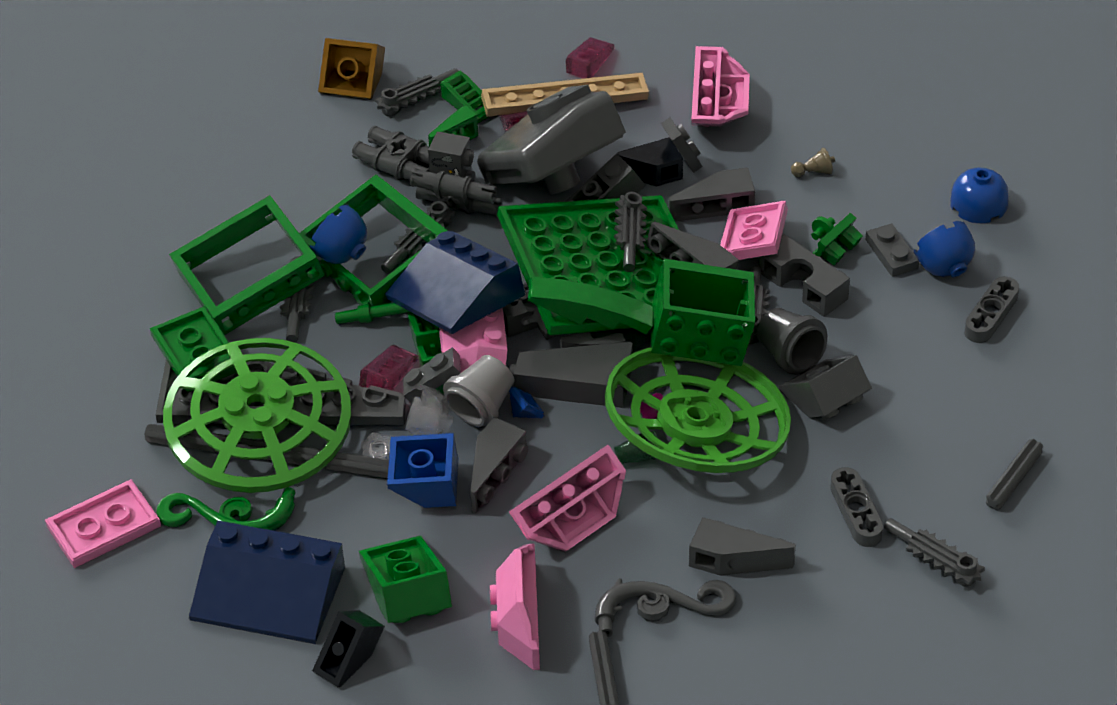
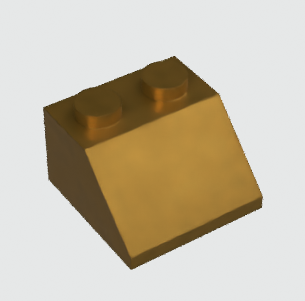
[318,38,385,99]

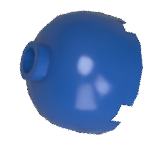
[950,167,1008,224]
[310,204,367,264]
[914,221,975,277]

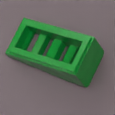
[441,71,488,123]
[428,105,479,146]

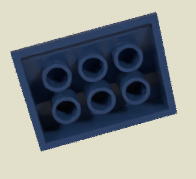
[385,231,526,334]
[189,521,345,644]

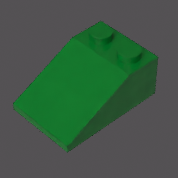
[359,535,452,623]

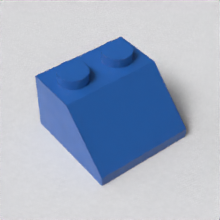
[387,433,459,508]

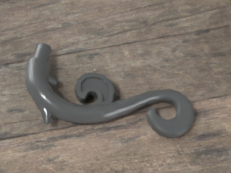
[595,578,736,637]

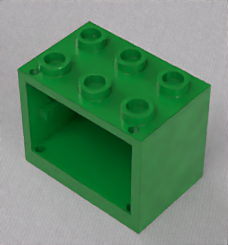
[651,259,755,366]

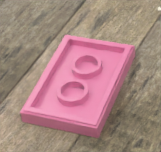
[720,201,788,260]
[45,479,161,568]

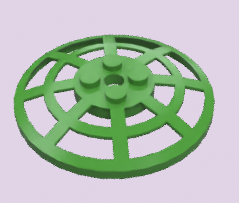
[163,338,351,493]
[605,347,791,473]

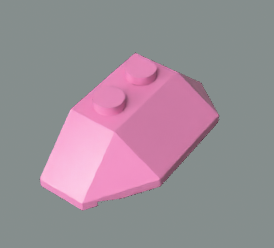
[691,46,750,127]
[439,308,508,373]
[509,444,626,552]
[490,544,540,670]

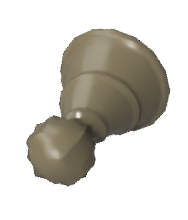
[791,148,835,177]

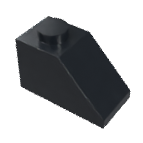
[312,610,385,687]

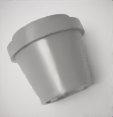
[443,355,515,427]

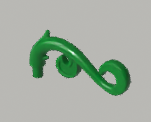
[156,487,296,531]

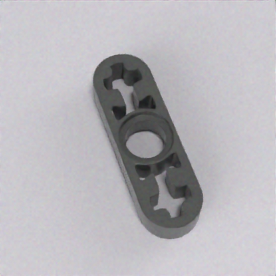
[964,276,1019,343]
[830,467,883,547]

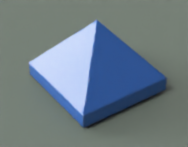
[509,387,544,418]

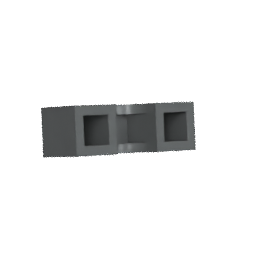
[759,234,850,317]

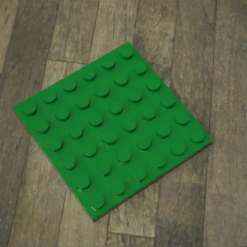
[497,195,679,335]

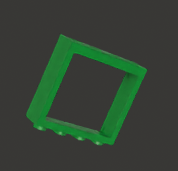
[299,175,448,306]
[169,195,325,335]

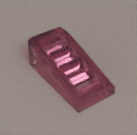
[566,37,614,78]
[359,345,418,391]

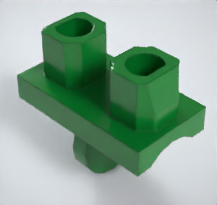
[811,213,863,266]

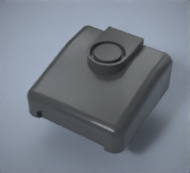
[477,84,626,195]

